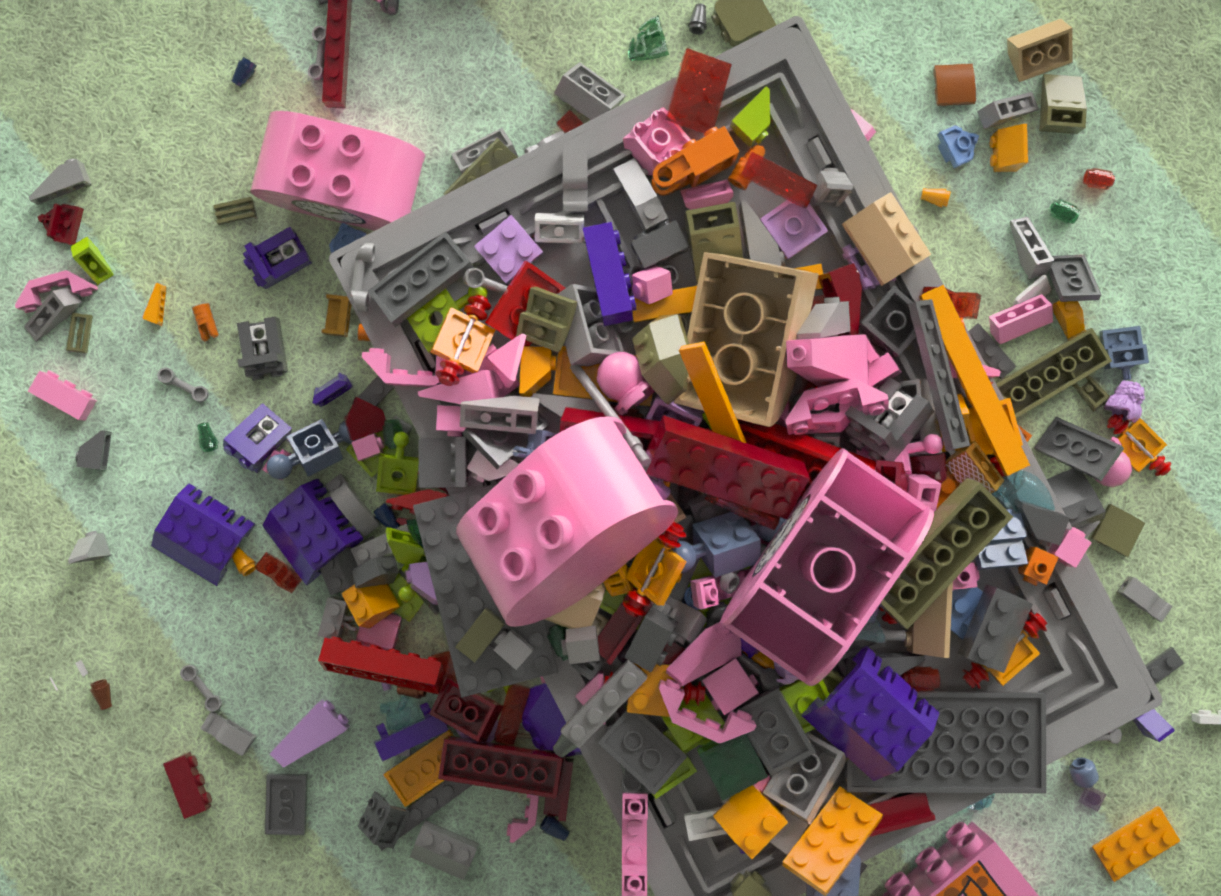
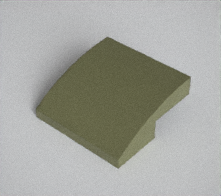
[516,287,577,352]
[1091,504,1145,557]

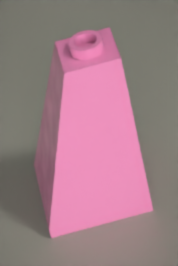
[786,334,869,387]

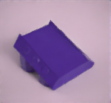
[312,372,353,407]

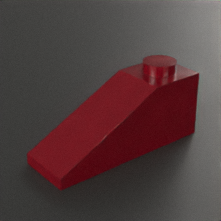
[818,263,862,336]

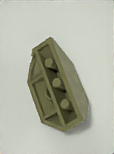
[632,314,689,405]

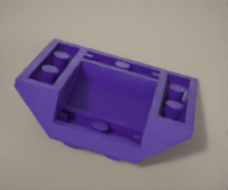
[520,683,582,758]

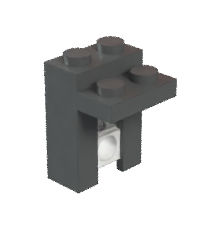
[237,317,288,381]
[845,377,934,461]

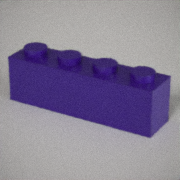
[583,222,637,326]

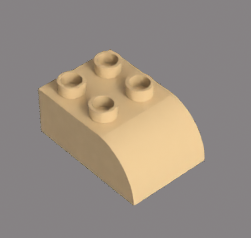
[674,252,819,427]

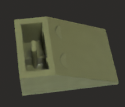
[1039,74,1087,134]
[684,202,743,285]

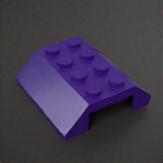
[262,478,364,586]
[151,483,255,586]
[801,646,939,781]

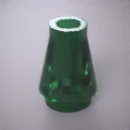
[197,422,219,452]

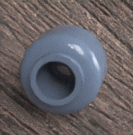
[1069,757,1099,788]

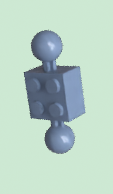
[267,419,361,479]
[672,510,786,578]

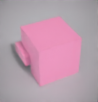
[866,337,902,389]
[702,658,760,716]

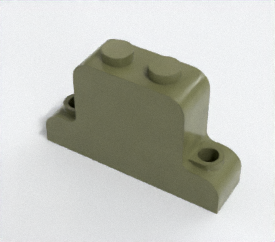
[711,0,776,47]

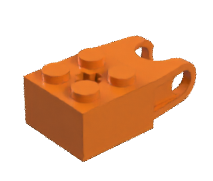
[651,126,739,196]

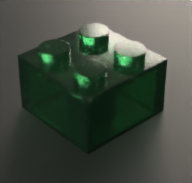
[697,734,768,801]

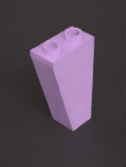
[270,699,350,768]

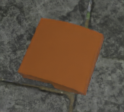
[933,64,976,106]

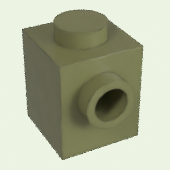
[731,870,772,896]

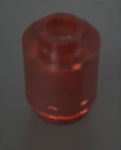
[1083,168,1115,190]
[901,666,940,692]

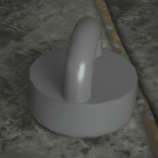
[380,0,399,15]

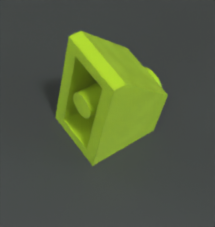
[730,86,770,148]
[71,237,114,285]
[386,527,424,565]

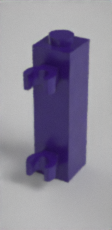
[374,702,448,762]

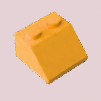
[989,124,1028,172]
[341,584,400,629]
[713,780,788,859]

